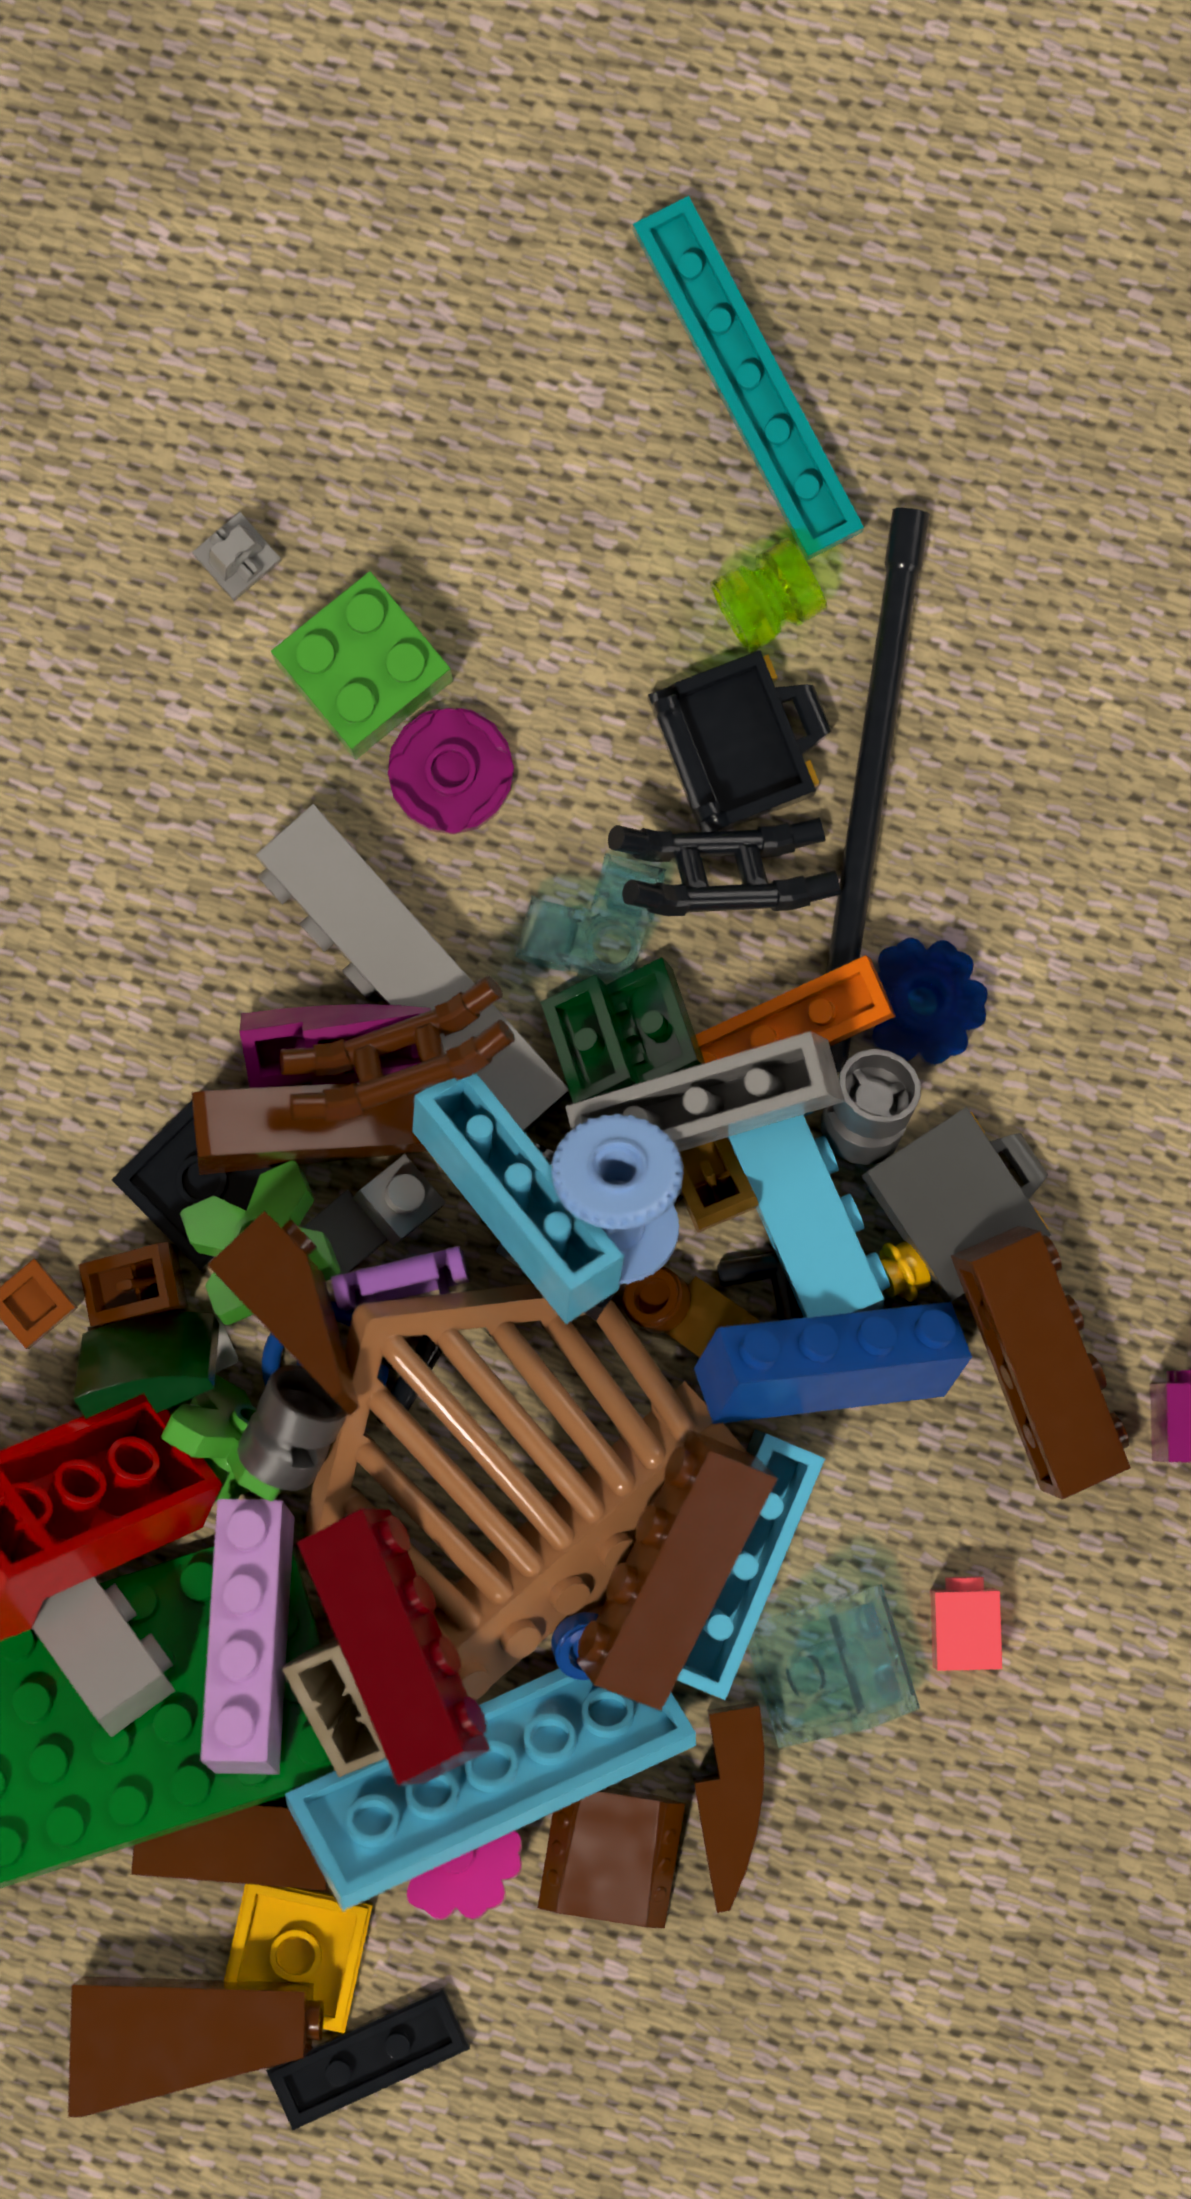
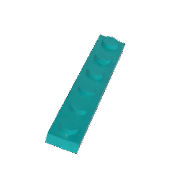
[633,195,864,561]

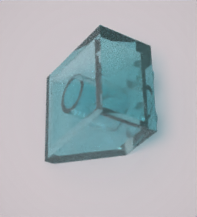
[748,1584,920,1748]

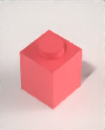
[930,1576,1002,1671]

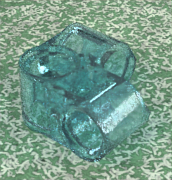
[515,853,666,981]

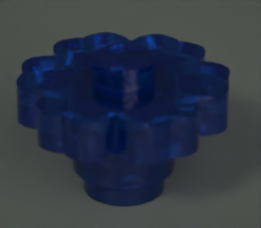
[871,937,988,1067]

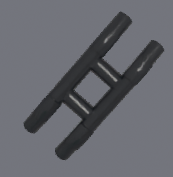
[608,817,841,916]

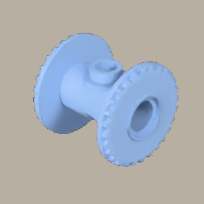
[552,1114,683,1284]

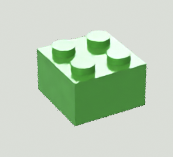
[271,571,453,760]

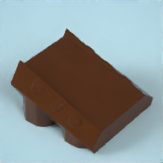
[537,1787,685,1928]

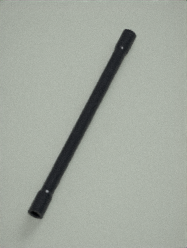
[826,507,930,1075]

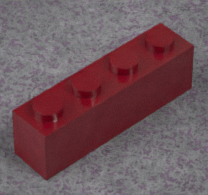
[297,1508,491,1786]

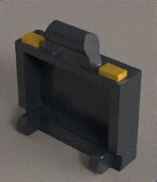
[648,650,832,832]

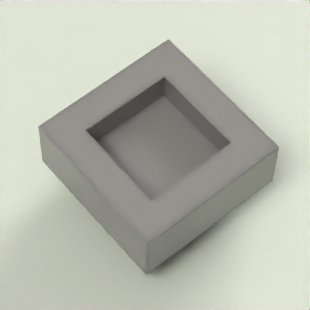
[353,1154,446,1247]

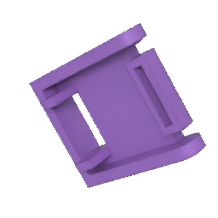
[331,1246,470,1311]

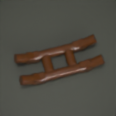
[280,976,515,1122]

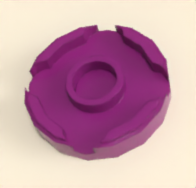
[388,708,514,835]

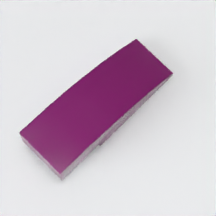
[239,1004,431,1088]

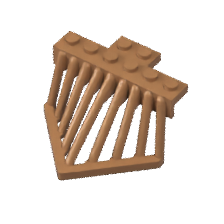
[303,1284,749,1700]

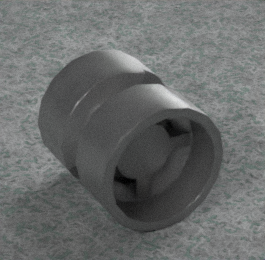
[821,1049,921,1165]
[237,1365,348,1491]

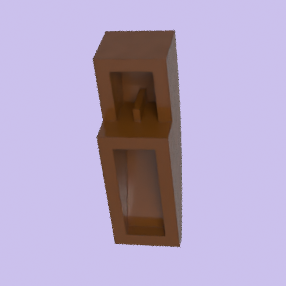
[693,1701,765,1913]

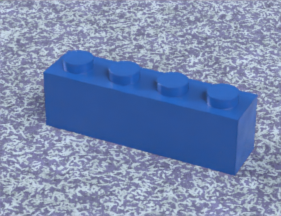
[694,1302,972,1424]

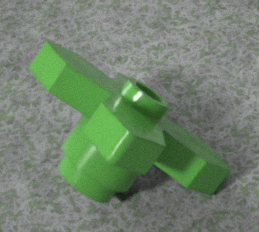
[180,1160,341,1325]
[161,1374,283,1502]

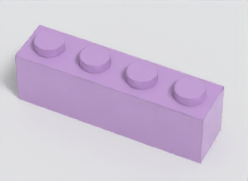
[201,1499,294,1774]

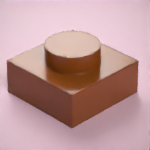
[0,1259,78,1349]

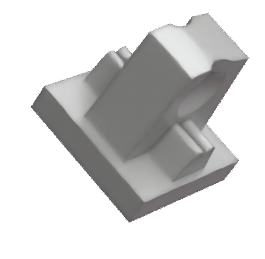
[192,512,282,601]

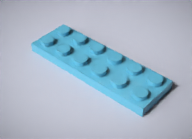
[285,1668,696,1911]

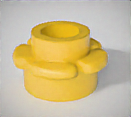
[880,1241,931,1302]

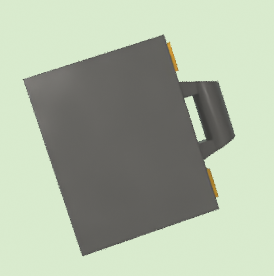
[861,1107,1051,1303]

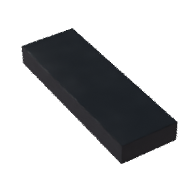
[266,1987,470,2130]

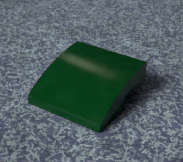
[541,957,705,1104]
[73,1312,220,1419]

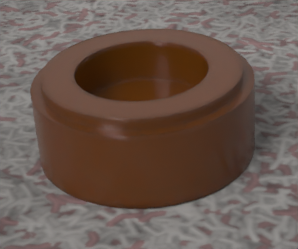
[623,1267,691,1333]

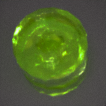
[710,538,827,653]

